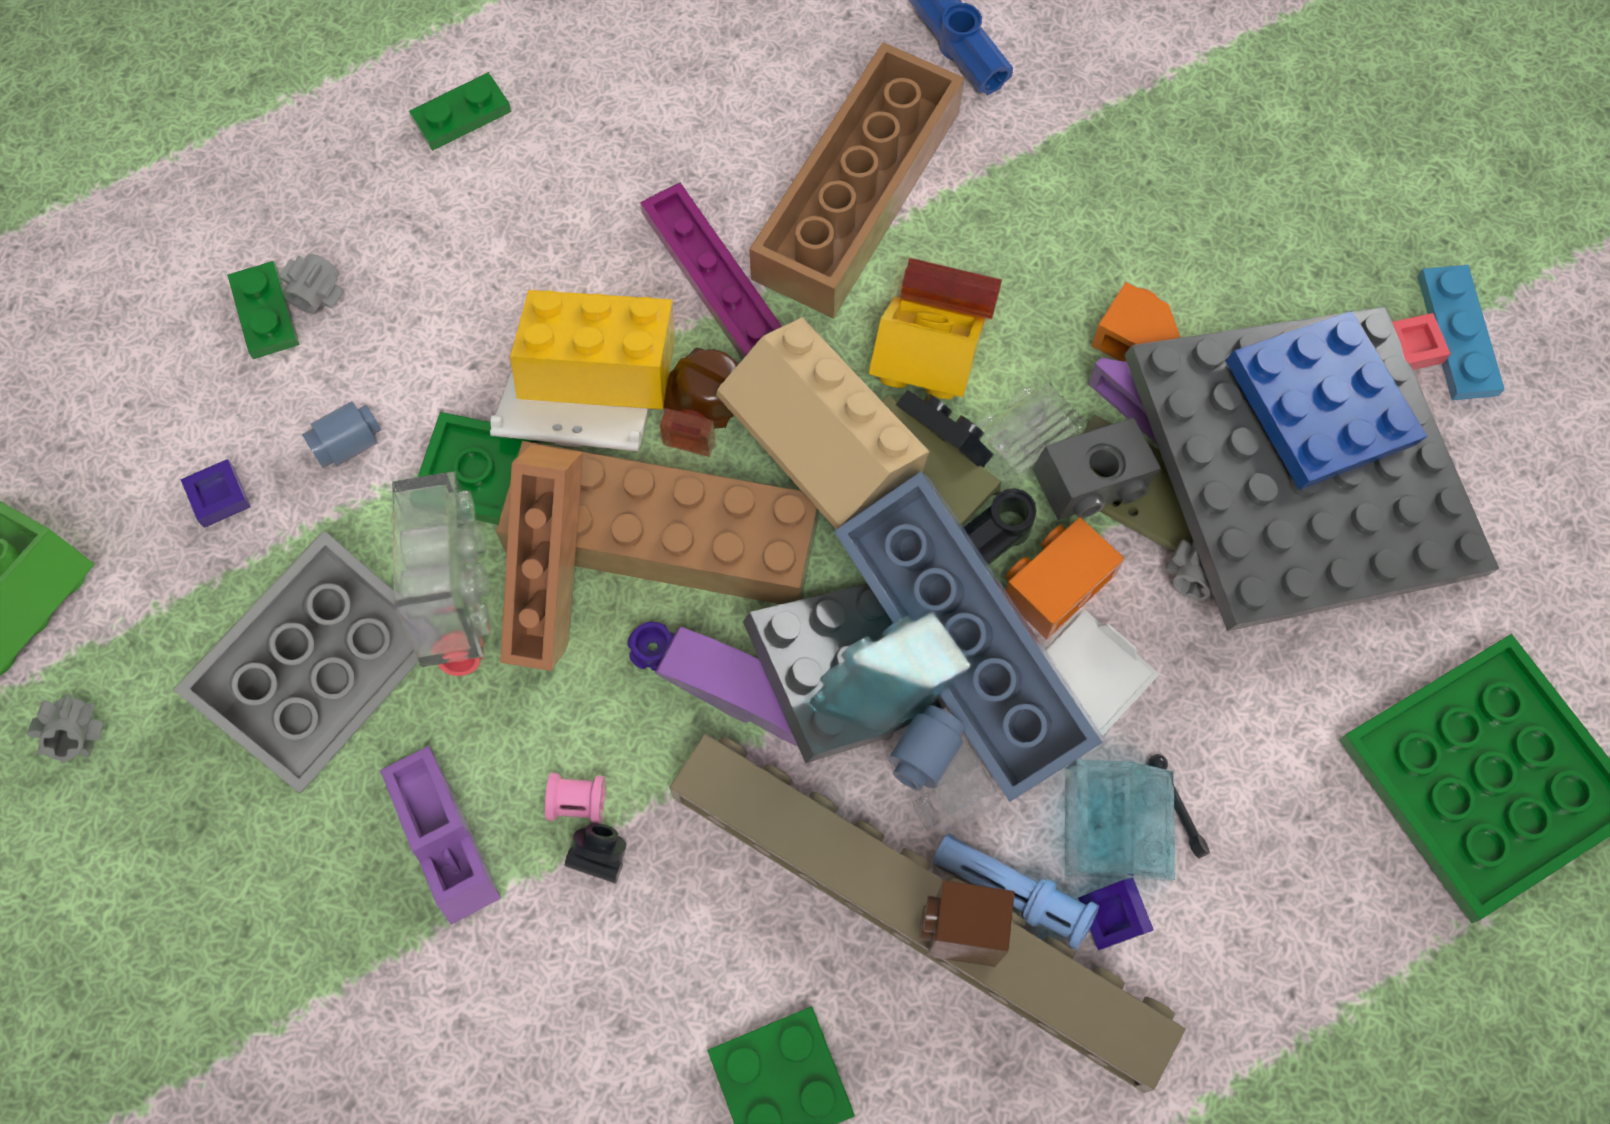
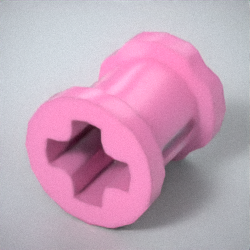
[545,773,606,824]

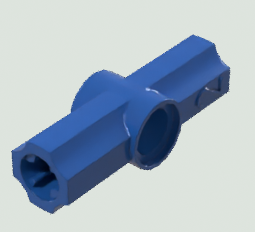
[909,0,1013,95]

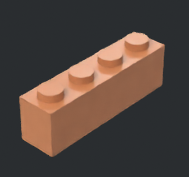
[500,445,583,671]

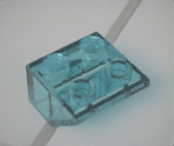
[809,612,971,733]
[1065,759,1175,881]

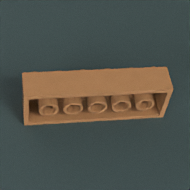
[749,42,964,319]
[496,441,819,604]

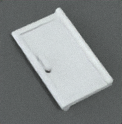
[490,373,650,452]

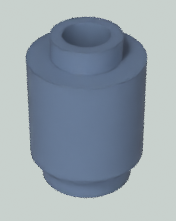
[302,401,381,468]
[889,705,965,791]

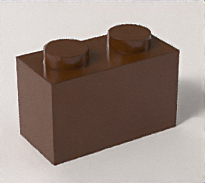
[919,880,1015,967]

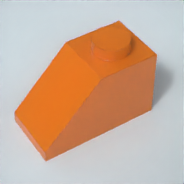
[1091,282,1181,362]

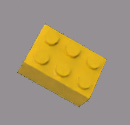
[510,290,675,410]

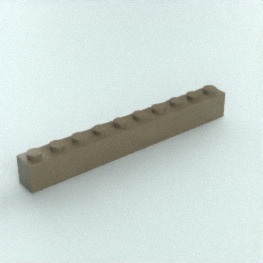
[669,734,1186,1093]

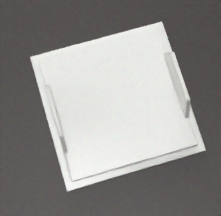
[1043,607,1160,735]

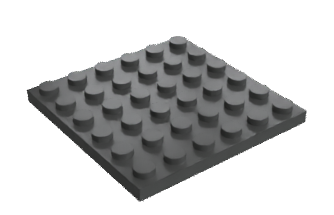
[1124,307,1499,631]

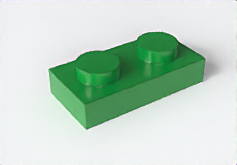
[409,72,512,151]
[227,261,300,359]

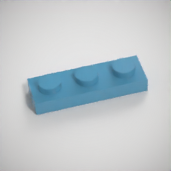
[1417,265,1505,400]

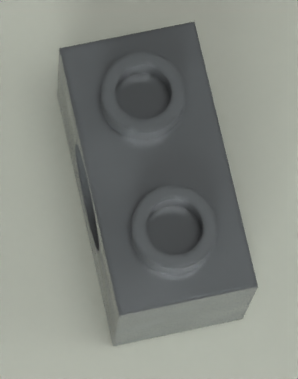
[1032,418,1161,520]

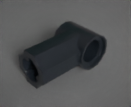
[963,488,1037,565]

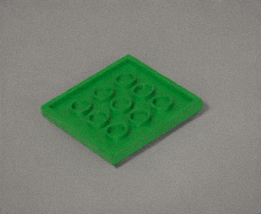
[1339,633,1610,923]

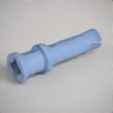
[933,833,1099,951]

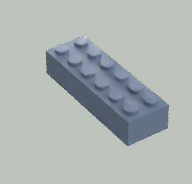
[834,471,1106,802]

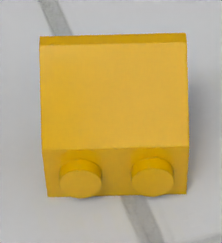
[869,296,985,399]

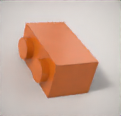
[1005,517,1125,640]

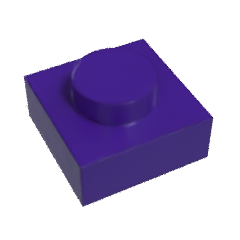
[180,459,251,528]
[1078,877,1154,951]

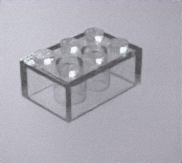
[392,471,491,667]

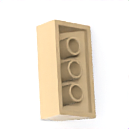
[716,317,929,529]

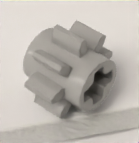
[278,254,344,314]
[1166,540,1213,600]
[27,694,104,763]

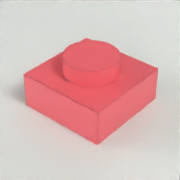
[1392,313,1451,370]

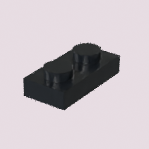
[896,389,994,468]

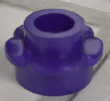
[627,622,674,671]

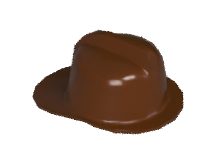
[663,347,738,429]

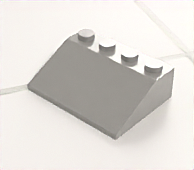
[173,531,443,793]

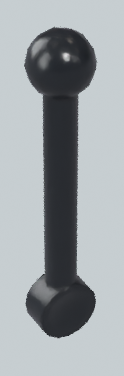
[1147,754,1210,859]

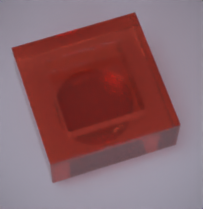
[660,408,715,457]

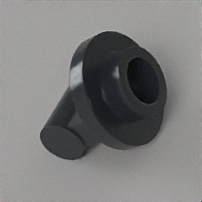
[565,823,626,884]

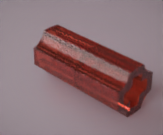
[900,257,1003,320]

